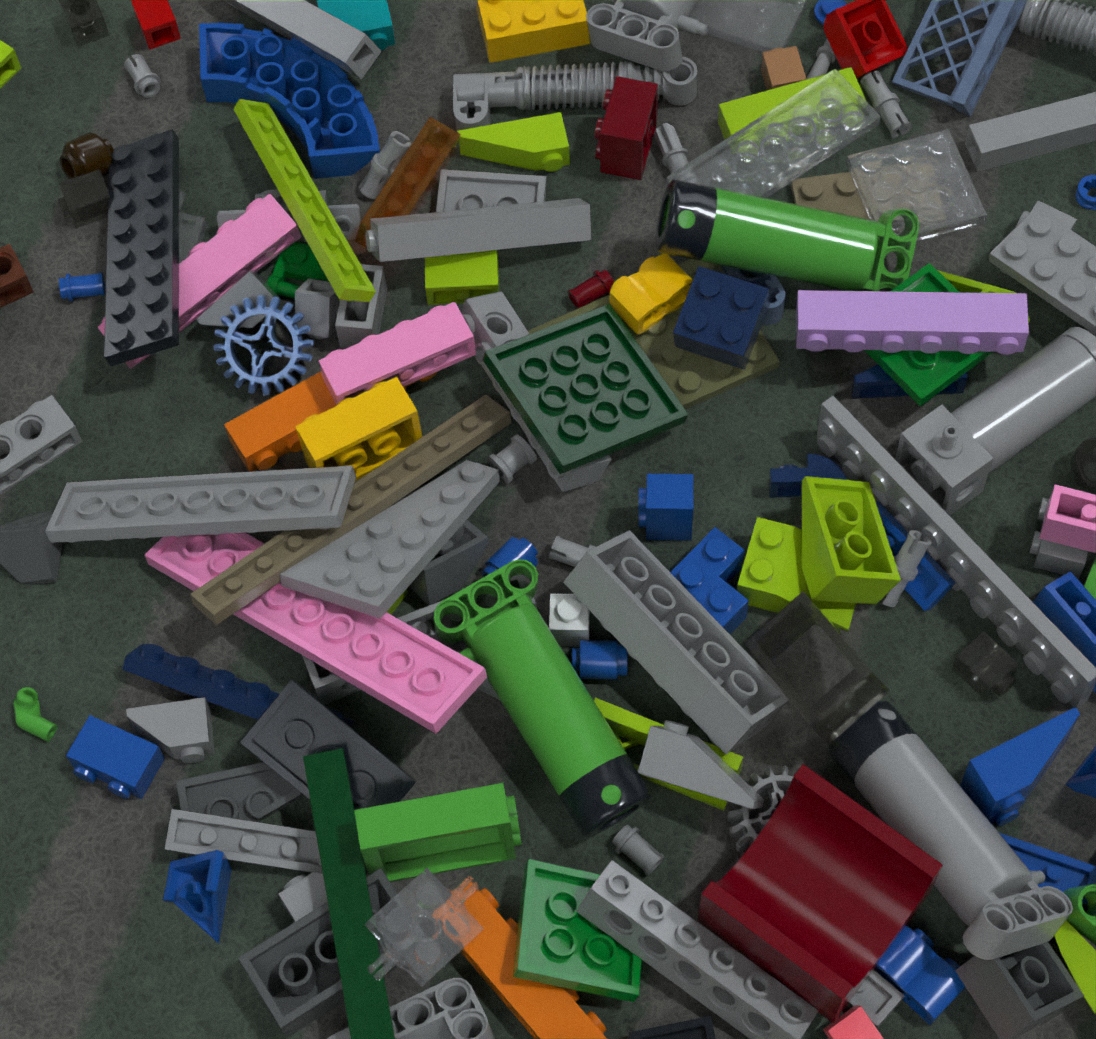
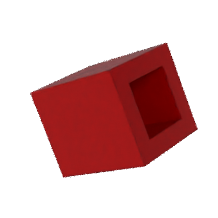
[131,0,181,50]

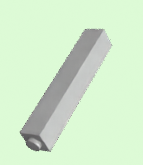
[223,0,381,79]
[965,92,1096,171]
[365,198,591,262]

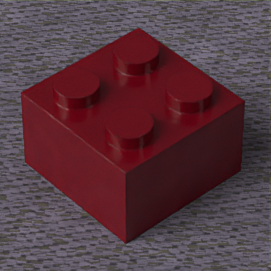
[595,76,658,180]

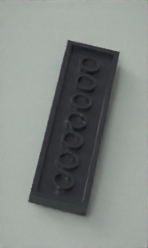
[104,129,179,366]

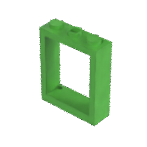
[354,783,522,882]

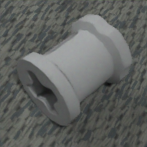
[487,434,537,484]

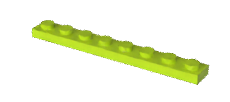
[233,99,376,302]

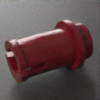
[567,269,614,309]

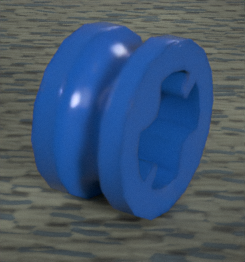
[1075,175,1096,210]

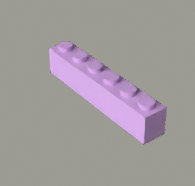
[796,290,1029,355]

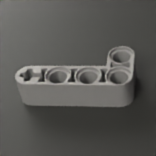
[327,978,495,1039]

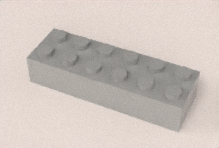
[563,530,791,754]

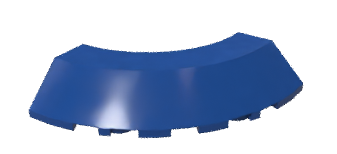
[199,23,380,179]

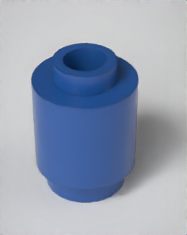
[481,537,538,577]
[572,640,627,680]

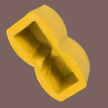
[609,254,693,335]

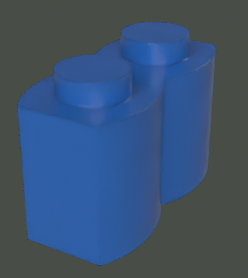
[874,926,966,1026]

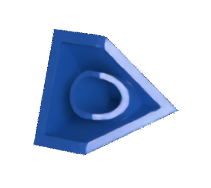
[163,850,232,944]

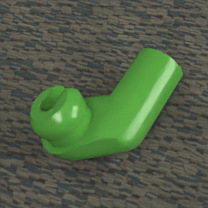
[13,687,58,742]

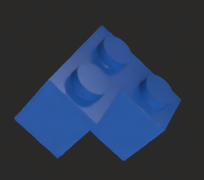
[670,527,749,634]

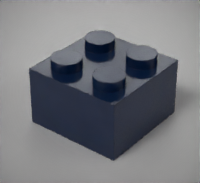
[673,266,770,370]

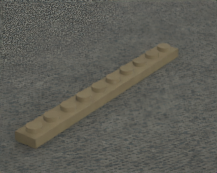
[190,395,511,625]

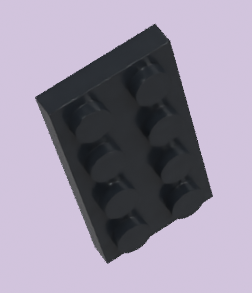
[240,679,417,810]

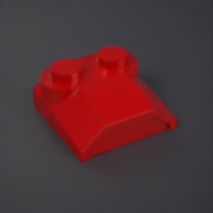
[823,0,909,78]

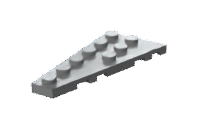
[279,460,500,619]

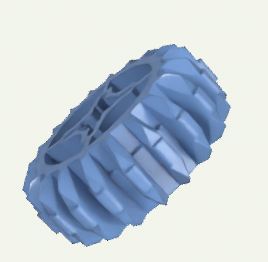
[213,295,314,395]

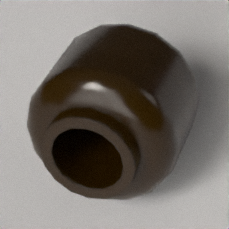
[60,132,114,184]

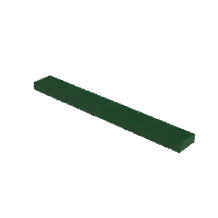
[303,748,395,1039]

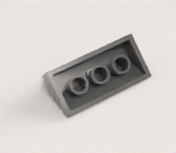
[238,868,428,1038]

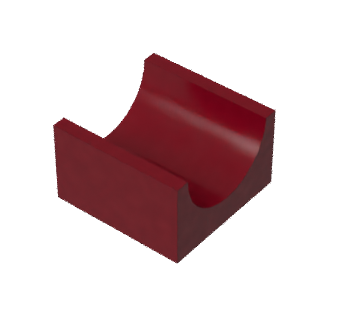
[698,764,943,1023]

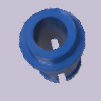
[59,272,106,302]

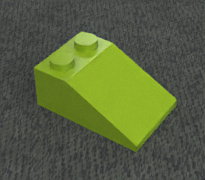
[802,476,901,604]
[737,517,856,631]

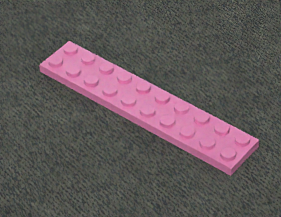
[144,532,487,734]

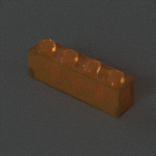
[355,117,461,248]

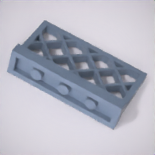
[892,0,1027,116]

